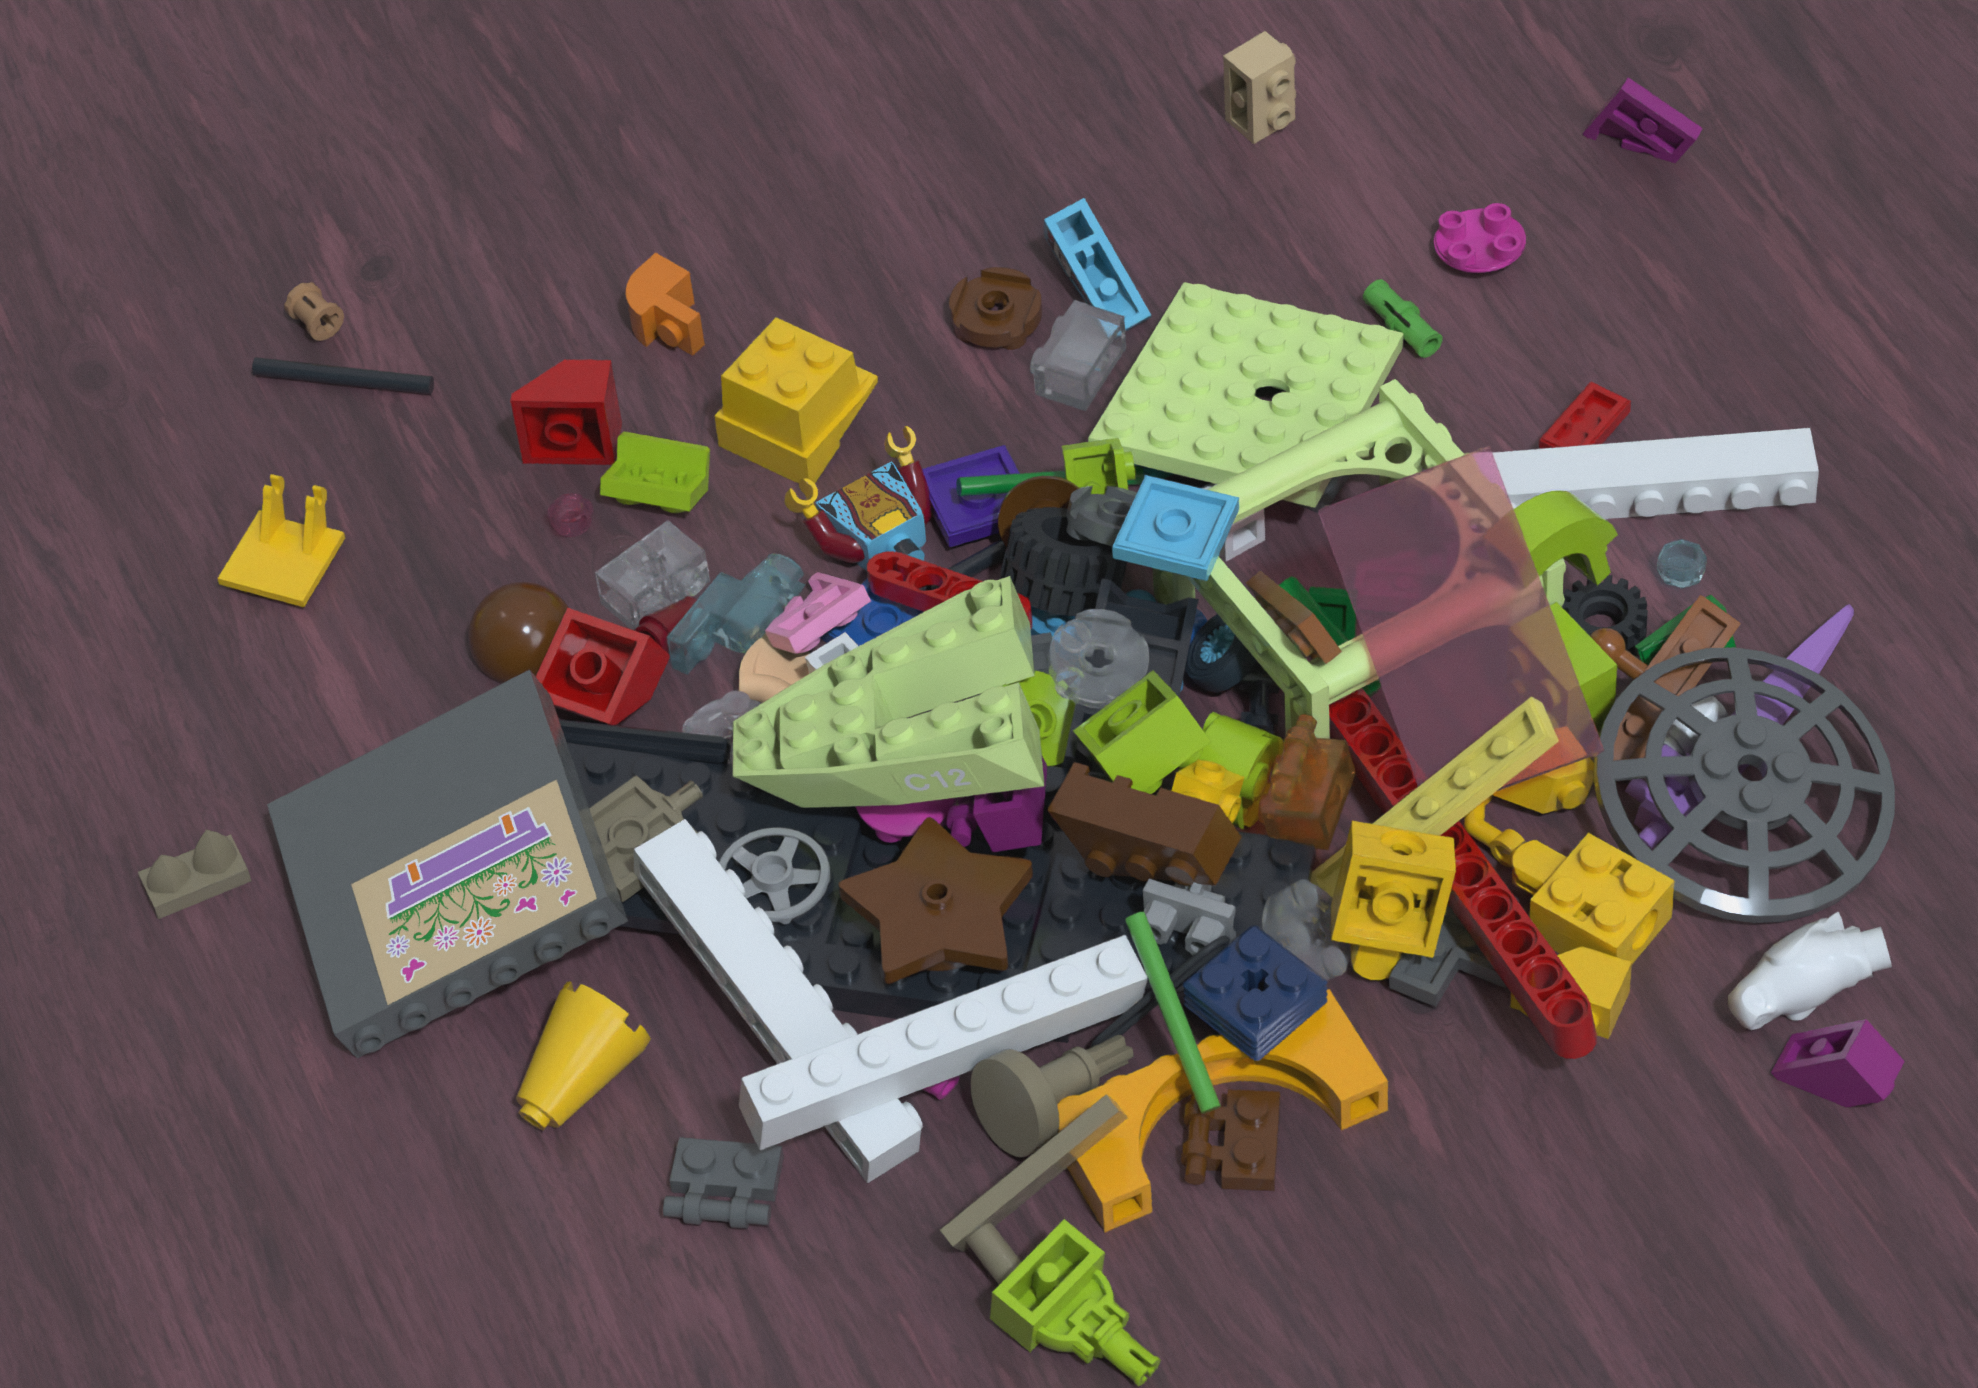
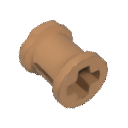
[284,282,344,341]

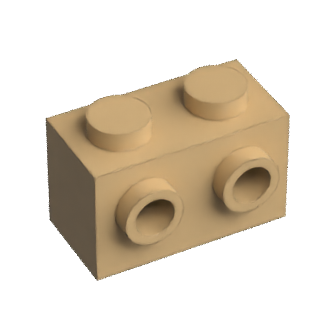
[1223,31,1296,144]

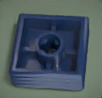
[1183,925,1328,1061]

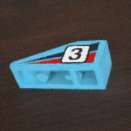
[1044,198,1151,339]

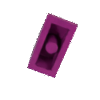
[1771,1019,1905,1108]

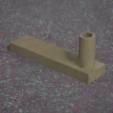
[940,1095,1128,1285]

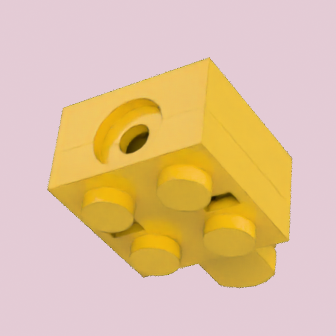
[1330,821,1456,980]
[1512,833,1675,964]

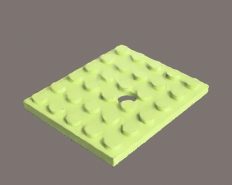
[1088,282,1404,508]

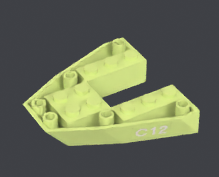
[733,576,1044,808]

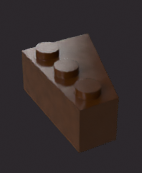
[1047,762,1241,886]

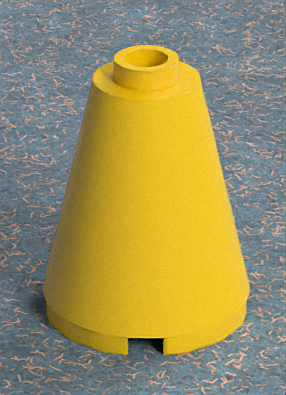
[516,982,651,1130]

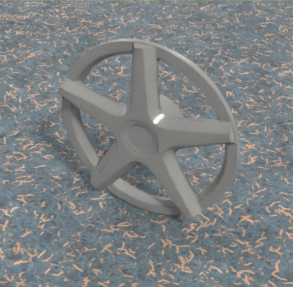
[719,828,831,924]

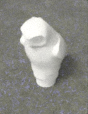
[1728,912,1892,1030]

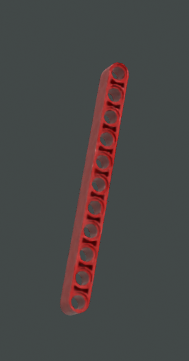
[1329,688,1597,1059]

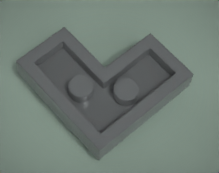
[1389,906,1506,1007]

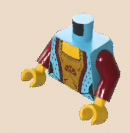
[784,426,931,571]

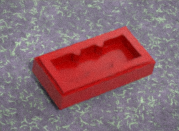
[1539,382,1631,449]

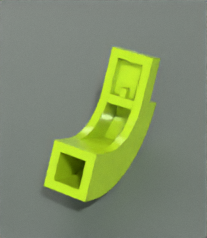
[1482,490,1618,590]

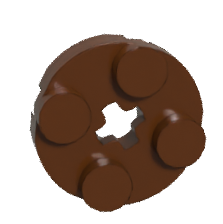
[949,267,1042,350]

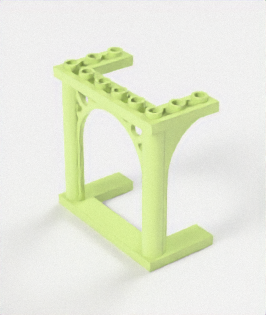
[1153,379,1566,788]

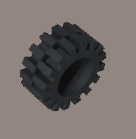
[1562,575,1648,656]

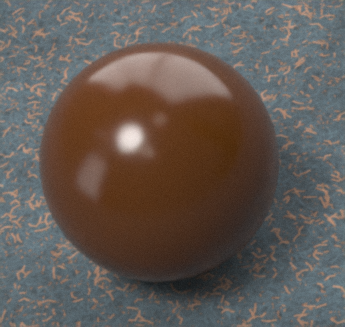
[468,582,569,684]

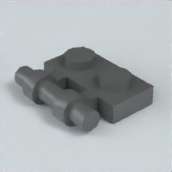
[663,1137,784,1229]

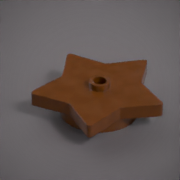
[839,817,1033,984]

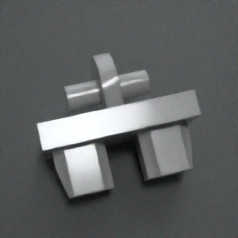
[1143,879,1236,955]

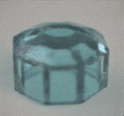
[1657,539,1707,588]

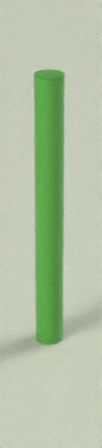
[1125,912,1221,1114]

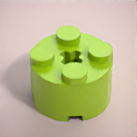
[1179,712,1284,829]

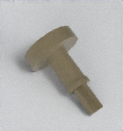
[971,1035,1133,1157]

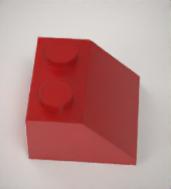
[510,359,622,465]
[536,608,670,725]

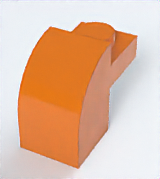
[626,252,705,356]

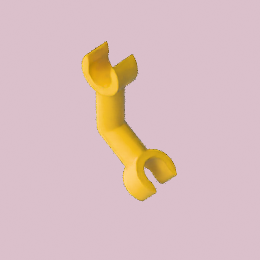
[1464,795,1525,867]

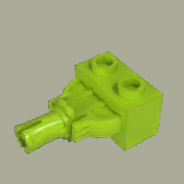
[990,1219,1161,1387]

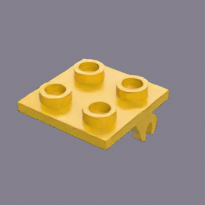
[217,474,345,607]

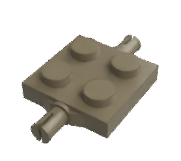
[589,775,703,903]

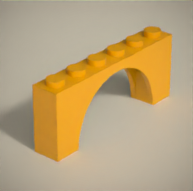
[1057,989,1388,1232]

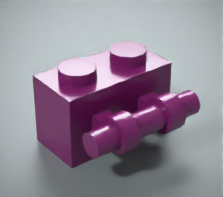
[947,756,1047,852]

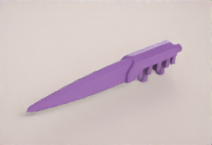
[1625,604,1854,850]

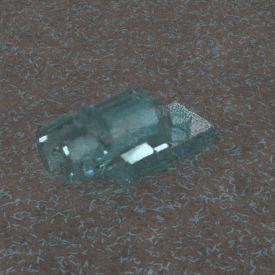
[667,553,805,675]

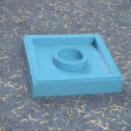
[1112,475,1239,581]

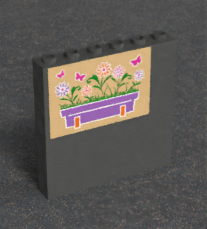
[267,670,628,1058]

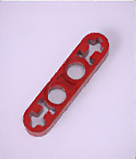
[867,551,1033,629]

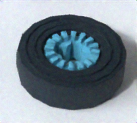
[1185,614,1257,693]

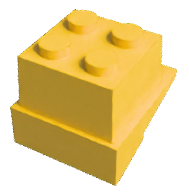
[714,317,878,484]

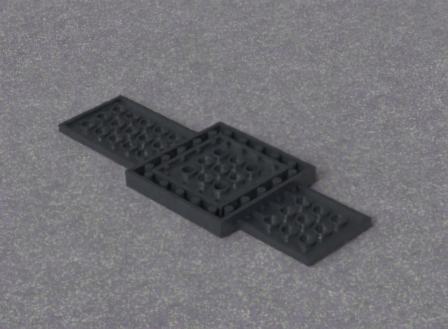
[567,743,1316,1043]

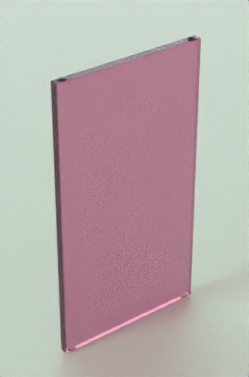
[1318,446,1604,791]

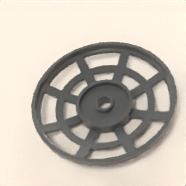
[1593,647,1895,923]

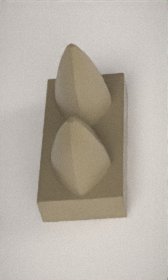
[138,829,251,919]

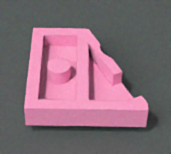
[765,572,871,654]

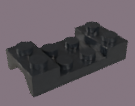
[1062,579,1199,792]

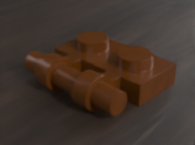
[1180,1089,1281,1191]

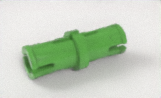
[1363,279,1443,358]

